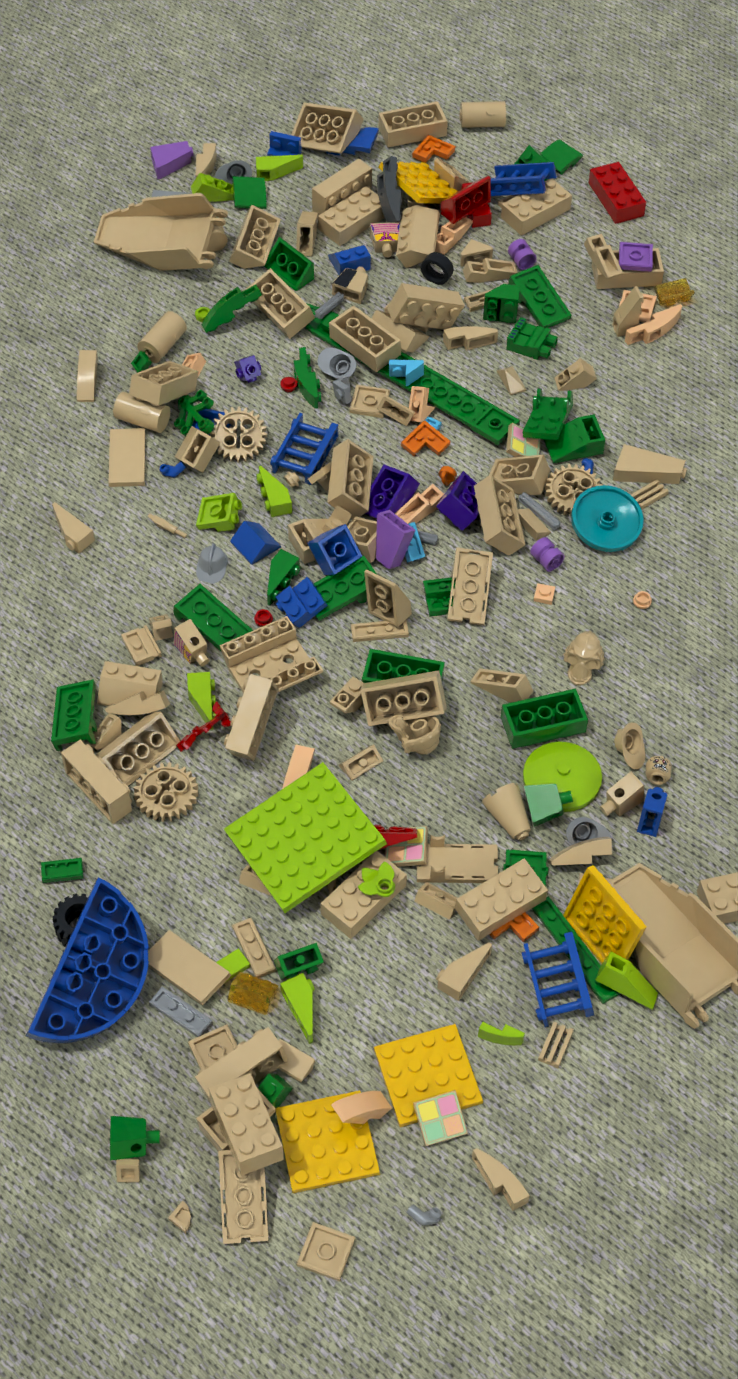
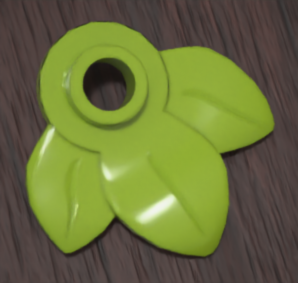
[358,862,395,897]

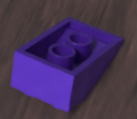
[365,464,420,519]
[436,471,479,531]

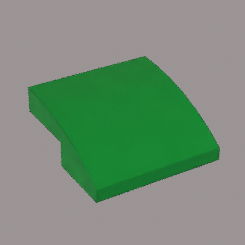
[541,139,583,175]
[232,176,267,209]
[423,577,455,617]

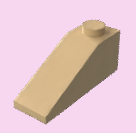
[52,502,95,554]
[470,668,533,702]
[436,943,492,1001]

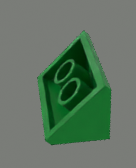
[264,237,314,291]

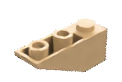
[612,286,644,337]

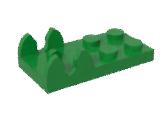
[508,265,572,328]
[523,388,573,440]
[314,556,377,621]
[173,584,253,651]
[51,679,97,751]

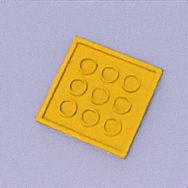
[378,161,457,203]
[563,865,647,963]
[374,1024,483,1127]
[275,1090,380,1193]

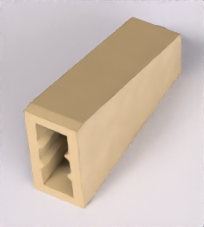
[613,444,687,484]

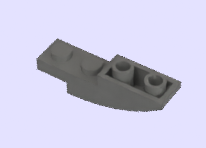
[377,156,402,223]

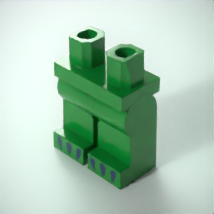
[506,317,558,360]

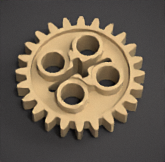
[210,406,267,462]
[545,464,602,516]
[134,762,199,822]

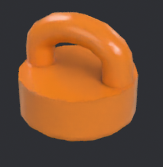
[439,466,457,486]

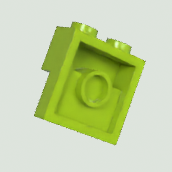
[196,493,242,532]

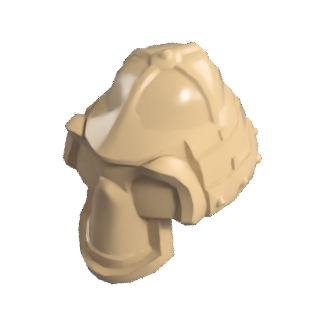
[563,631,605,686]
[388,715,441,755]

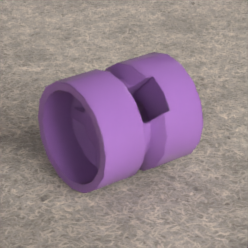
[508,239,537,270]
[530,537,565,572]

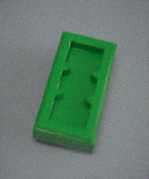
[41,858,84,883]

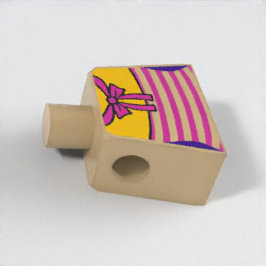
[370,222,401,258]
[174,619,210,667]

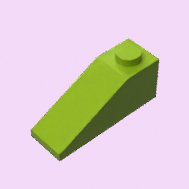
[280,973,315,1044]

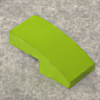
[478,1022,525,1046]

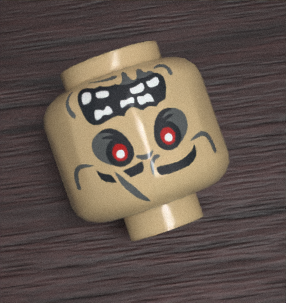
[645,756,672,785]

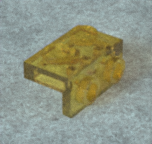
[654,278,695,306]
[228,972,279,1015]

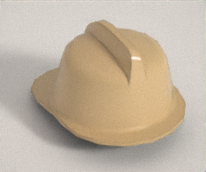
[614,722,646,769]

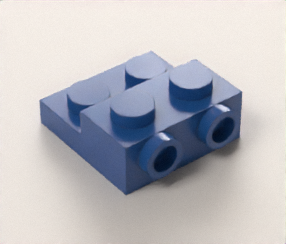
[276,577,328,628]

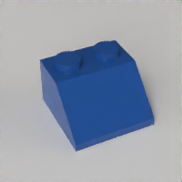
[328,245,371,275]
[307,524,362,575]

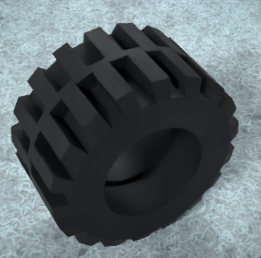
[53,894,88,947]

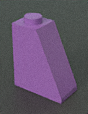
[150,141,194,179]
[376,510,416,569]

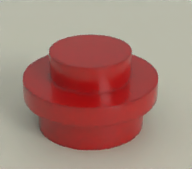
[280,377,297,392]
[254,609,273,627]

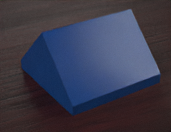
[230,521,281,565]

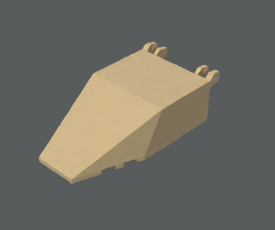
[94,193,228,271]
[608,863,738,1029]

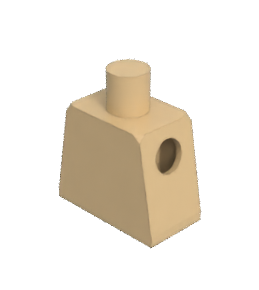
[600,771,644,816]

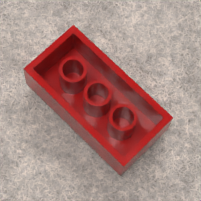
[588,161,646,224]

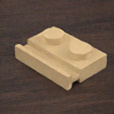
[121,625,162,666]

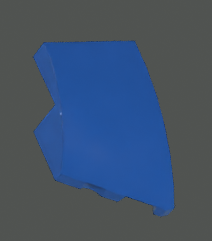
[326,127,379,156]

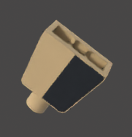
[332,267,368,304]

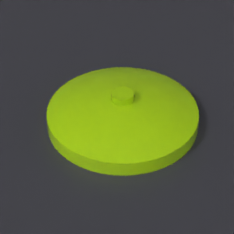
[523,742,602,812]

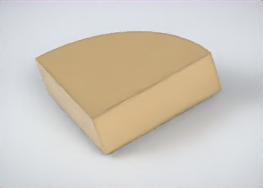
[168,1201,191,1234]

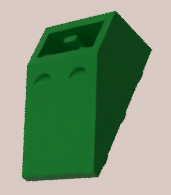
[543,414,605,463]

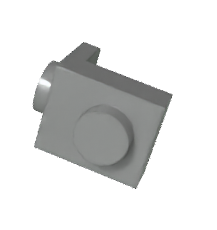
[332,376,352,404]

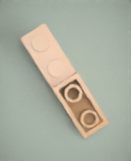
[625,304,682,345]

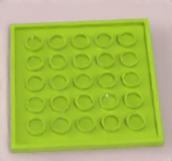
[224,762,387,914]

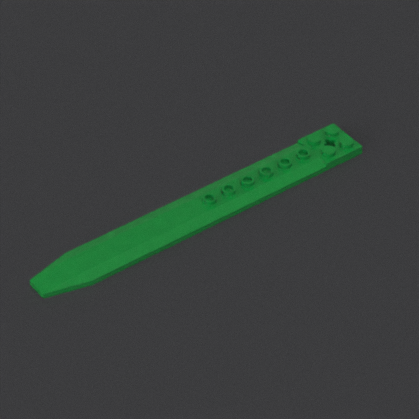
[305,303,520,445]

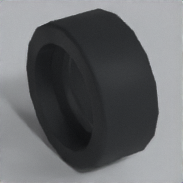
[421,252,454,285]

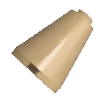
[482,783,531,841]

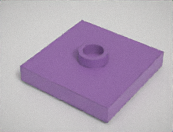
[619,242,653,272]

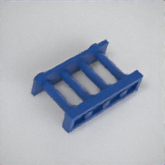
[491,162,557,196]
[270,413,338,485]
[521,932,595,1027]

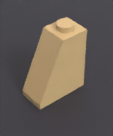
[296,211,318,256]

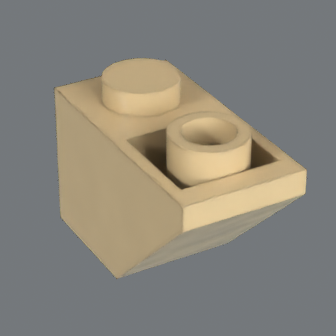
[555,358,597,391]
[330,676,364,714]

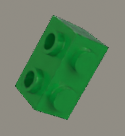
[274,942,324,980]

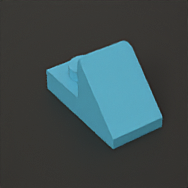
[389,360,424,386]
[405,522,425,562]

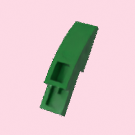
[201,284,262,333]
[293,347,321,409]

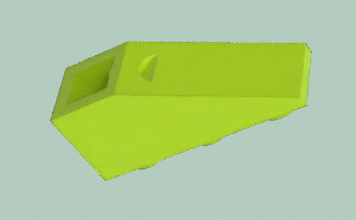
[256,155,303,181]
[191,173,234,202]
[256,466,292,517]
[187,672,216,730]
[596,951,658,1009]

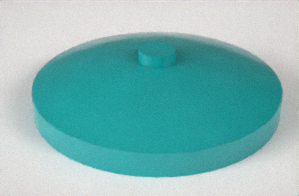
[571,485,644,552]

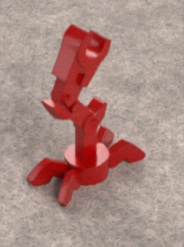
[176,702,231,752]

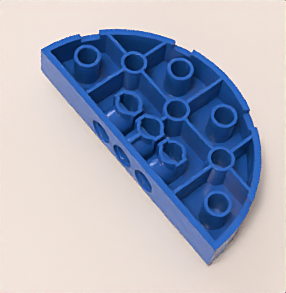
[25,877,149,1043]

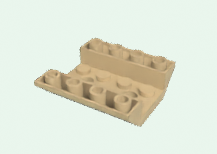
[220,616,323,693]

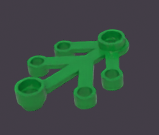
[174,390,214,436]

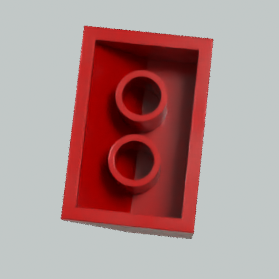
[441,176,491,224]

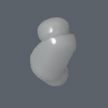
[407,1204,441,1226]

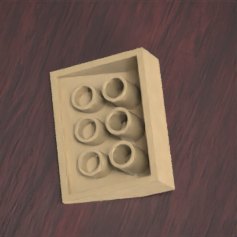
[291,103,364,154]

